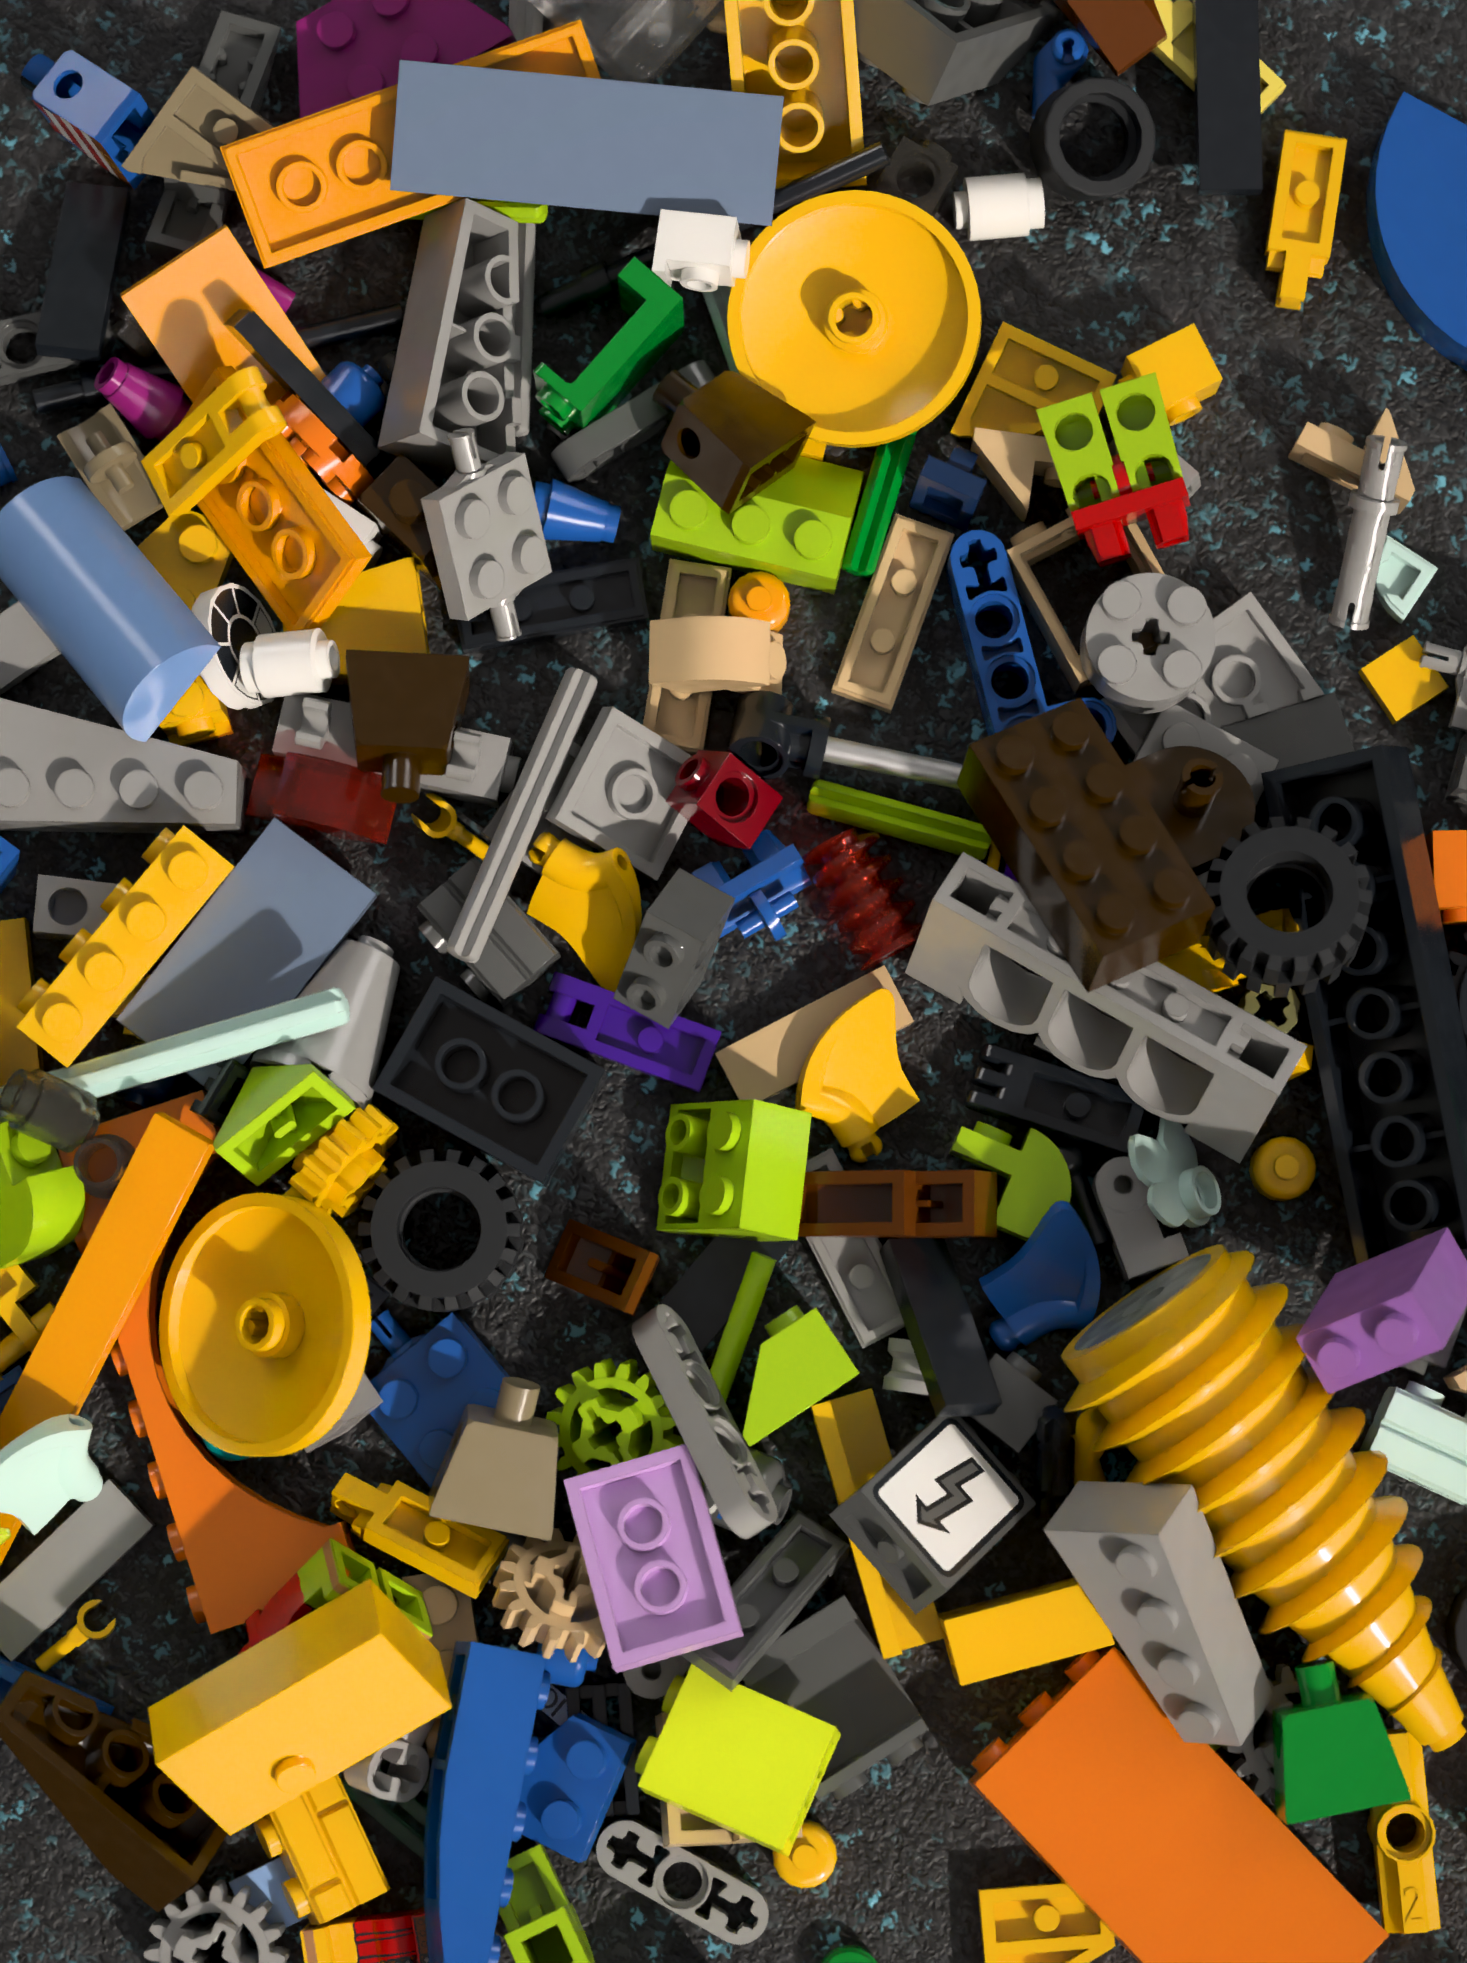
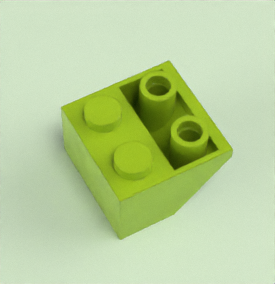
[656,1099,812,1242]

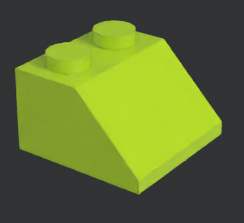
[742,1305,860,1447]

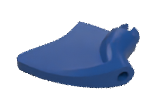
[979,1200,1101,1352]

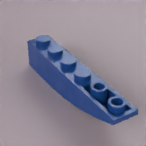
[424,1641,551,1963]

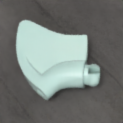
[0,1414,103,1535]

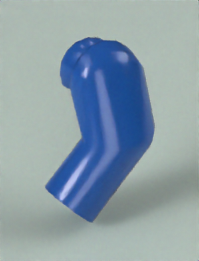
[1032,28,1089,119]

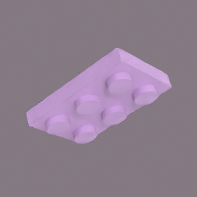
[563,1444,744,1673]

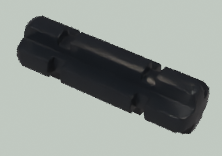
[1034,1405,1076,1518]

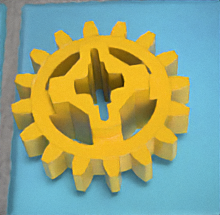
[284,1104,399,1218]

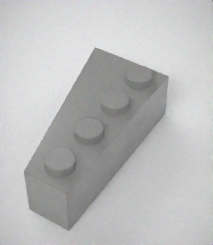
[1044,1481,1274,1746]

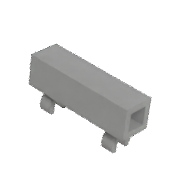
[272,694,522,808]

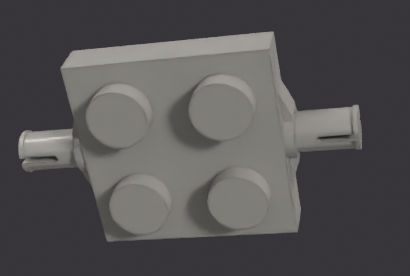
[421,428,552,641]

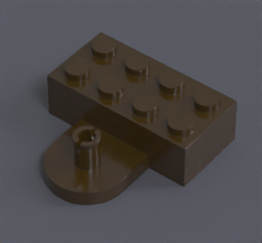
[956,697,1255,993]

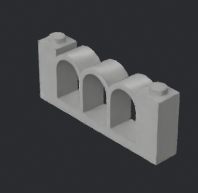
[905,852,1307,1164]

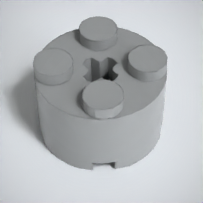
[1080,573,1216,714]

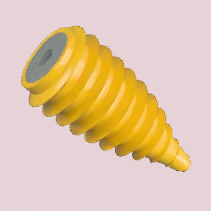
[1061,1244,1466,1752]

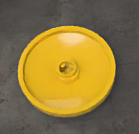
[727,190,982,448]
[159,1193,371,1457]

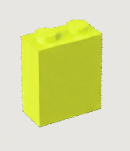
[635,1664,841,1857]

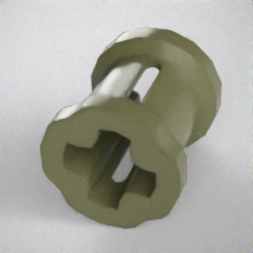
[1237,984,1300,1034]

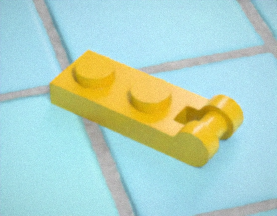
[141,366,287,516]

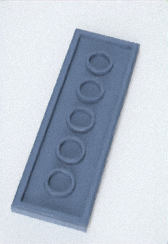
[390,60,784,226]

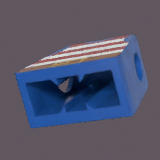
[21,50,155,190]

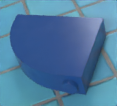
[1366,92,1467,371]

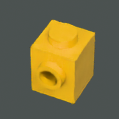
[1118,323,1223,426]

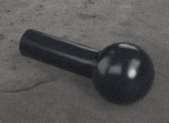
[1051,1137,1113,1251]

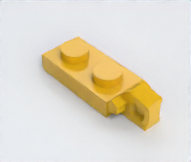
[1265,129,1347,311]
[330,1472,509,1599]

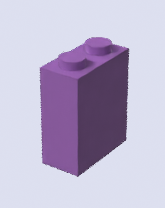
[1296,1227,1467,1395]

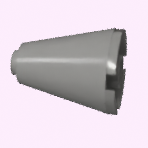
[249,935,400,1120]

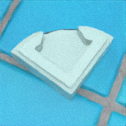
[1375,535,1438,624]

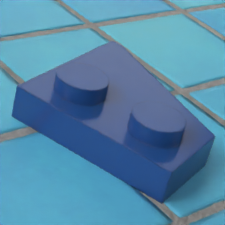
[519,1713,637,1863]

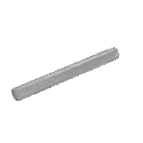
[447,667,598,963]

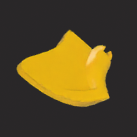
[527,832,642,992]
[795,988,920,1163]

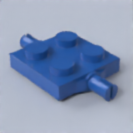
[370,1309,537,1488]

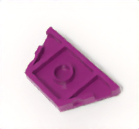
[296,0,517,118]

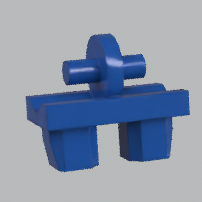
[691,829,812,942]

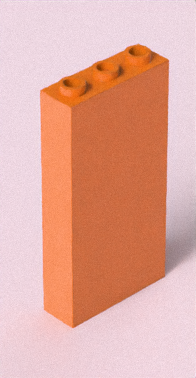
[967,1646,1390,1963]

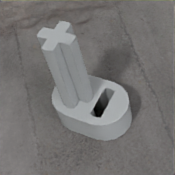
[342,1739,430,1802]

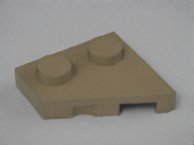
[121,66,275,191]

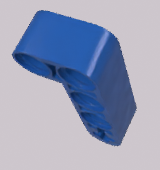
[946,530,1117,743]

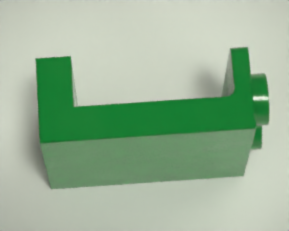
[533,256,684,436]

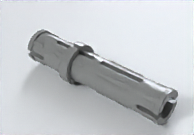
[1328,435,1408,630]

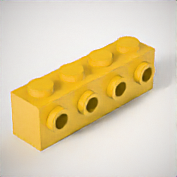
[16,825,235,1068]

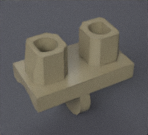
[57,403,164,531]

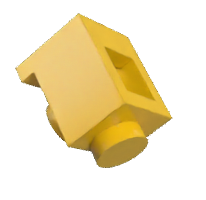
[159,674,233,747]

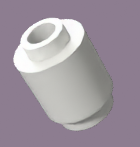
[952,173,1045,241]
[239,628,340,698]

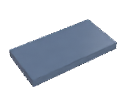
[116,817,377,1086]

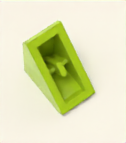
[213,1064,356,1187]

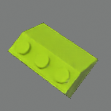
[650,456,865,594]

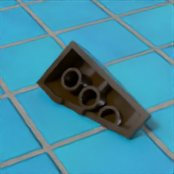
[0,1670,227,1912]

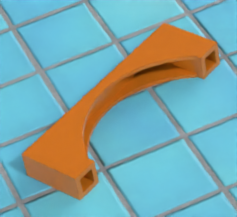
[55,1090,357,1634]

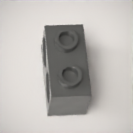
[613,868,735,1029]

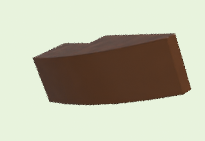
[798,1170,997,1238]

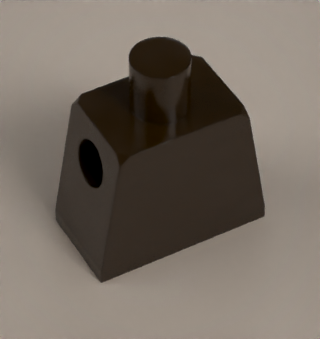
[653,370,816,514]
[354,453,442,590]
[346,649,470,803]

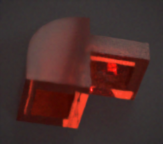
[246,752,397,845]

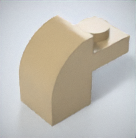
[649,616,786,695]

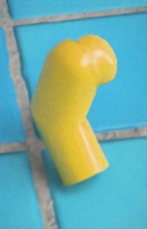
[1071,1406,1108,1486]

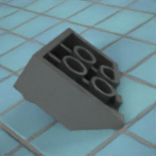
[853,0,1062,106]

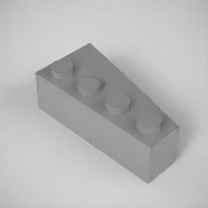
[377,198,522,478]
[0,698,246,834]

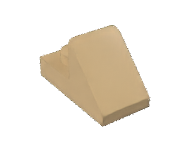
[1288,408,1415,515]
[970,427,1062,522]

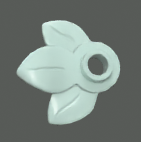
[1127,1117,1221,1228]

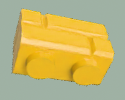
[254,1774,390,1925]

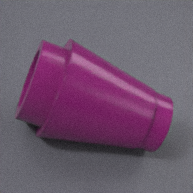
[94,357,191,441]

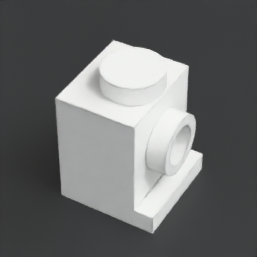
[652,209,750,292]

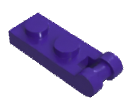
[533,972,722,1093]

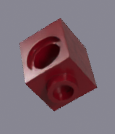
[665,750,783,849]

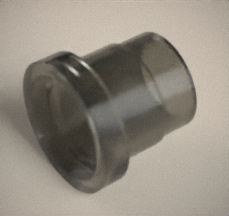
[73,1134,136,1200]

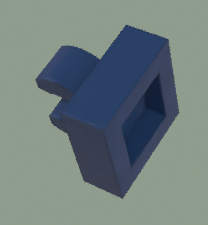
[909,445,987,532]

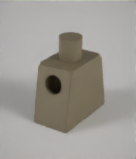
[429,1377,558,1541]

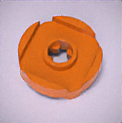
[271,390,374,505]

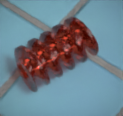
[802,828,924,971]

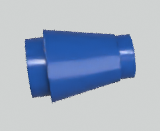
[533,478,621,543]

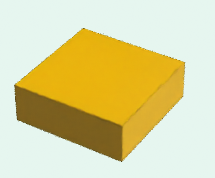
[1358,635,1449,724]

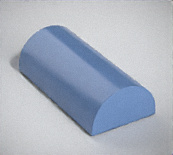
[0,476,221,742]

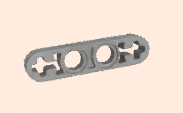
[632,1304,778,1539]

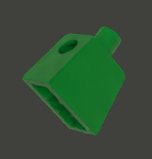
[1272,1660,1411,1825]

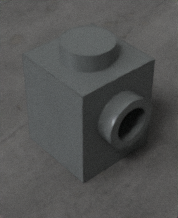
[969,1351,1058,1453]

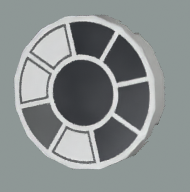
[191,583,276,710]

